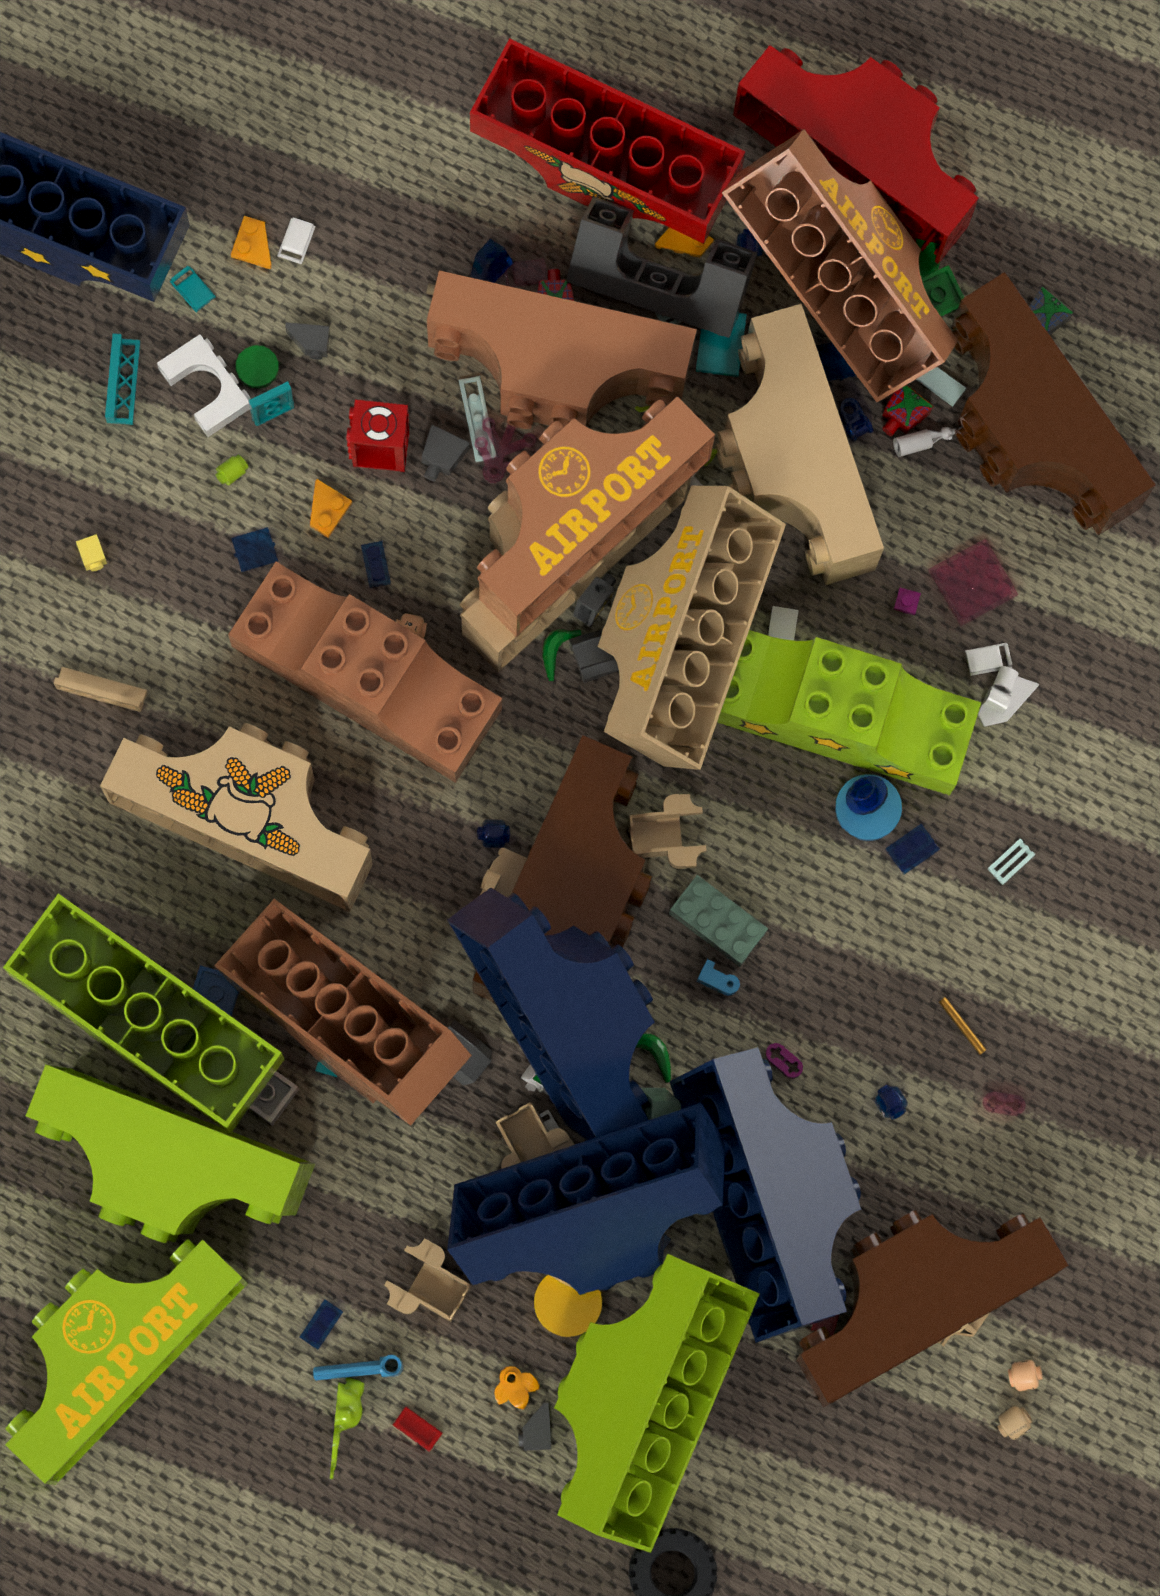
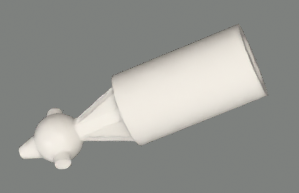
[893,427,956,457]

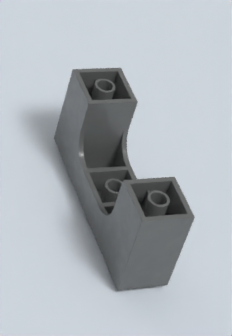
[566,196,758,338]

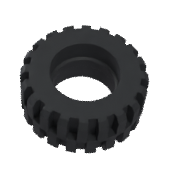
[629,1528,717,1596]

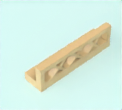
[54,667,147,712]

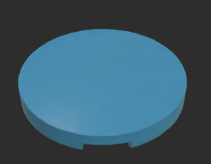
[835,774,902,841]

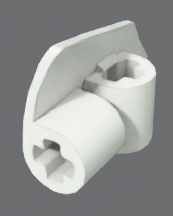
[978,666,1039,727]

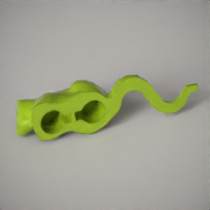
[330,1377,364,1479]

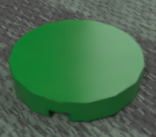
[236,345,279,389]

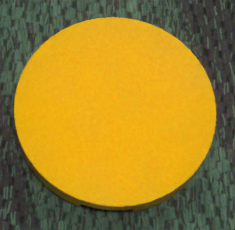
[534,1275,602,1337]

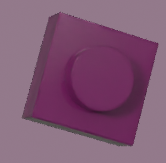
[894,588,921,616]

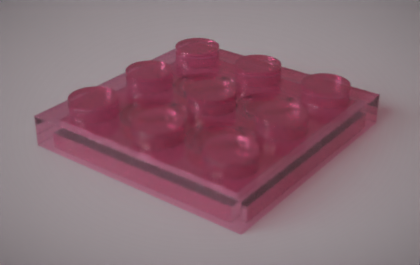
[928,539,1018,626]

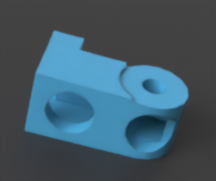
[696,959,740,996]

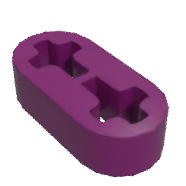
[765,1043,803,1079]

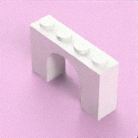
[157,334,251,437]

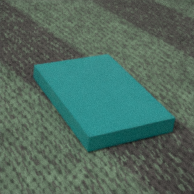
[696,313,747,377]
[248,381,295,426]

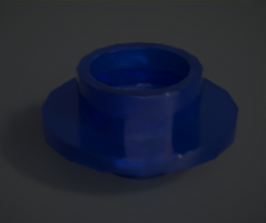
[846,776,888,815]

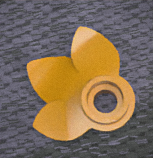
[494,1366,540,1409]

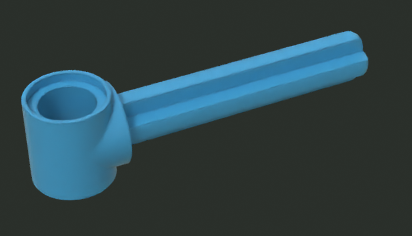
[313,1355,404,1381]

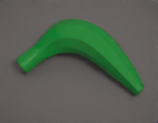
[542,629,582,681]
[635,1034,671,1083]

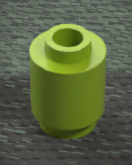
[215,454,249,485]

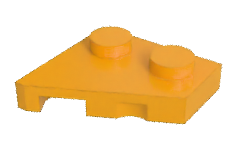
[231,216,271,269]
[655,228,714,258]
[310,479,352,538]

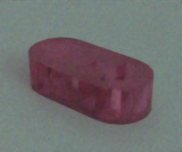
[982,1092,1026,1116]

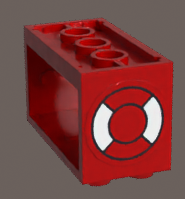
[346,399,410,472]

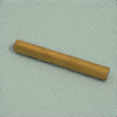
[939,997,987,1055]

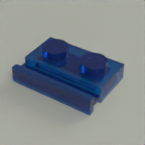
[885,824,940,875]

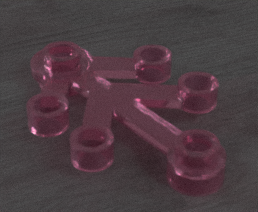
[474,418,536,483]

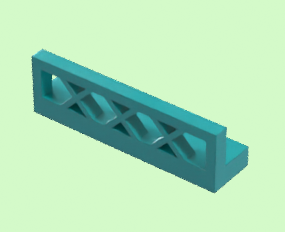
[105,334,140,425]

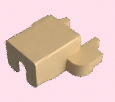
[629,794,706,869]
[480,848,527,897]
[496,1102,575,1169]
[384,1238,471,1322]

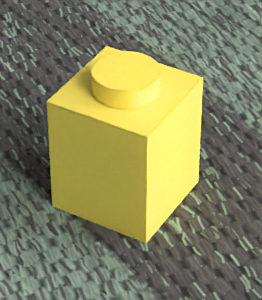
[76,534,107,571]

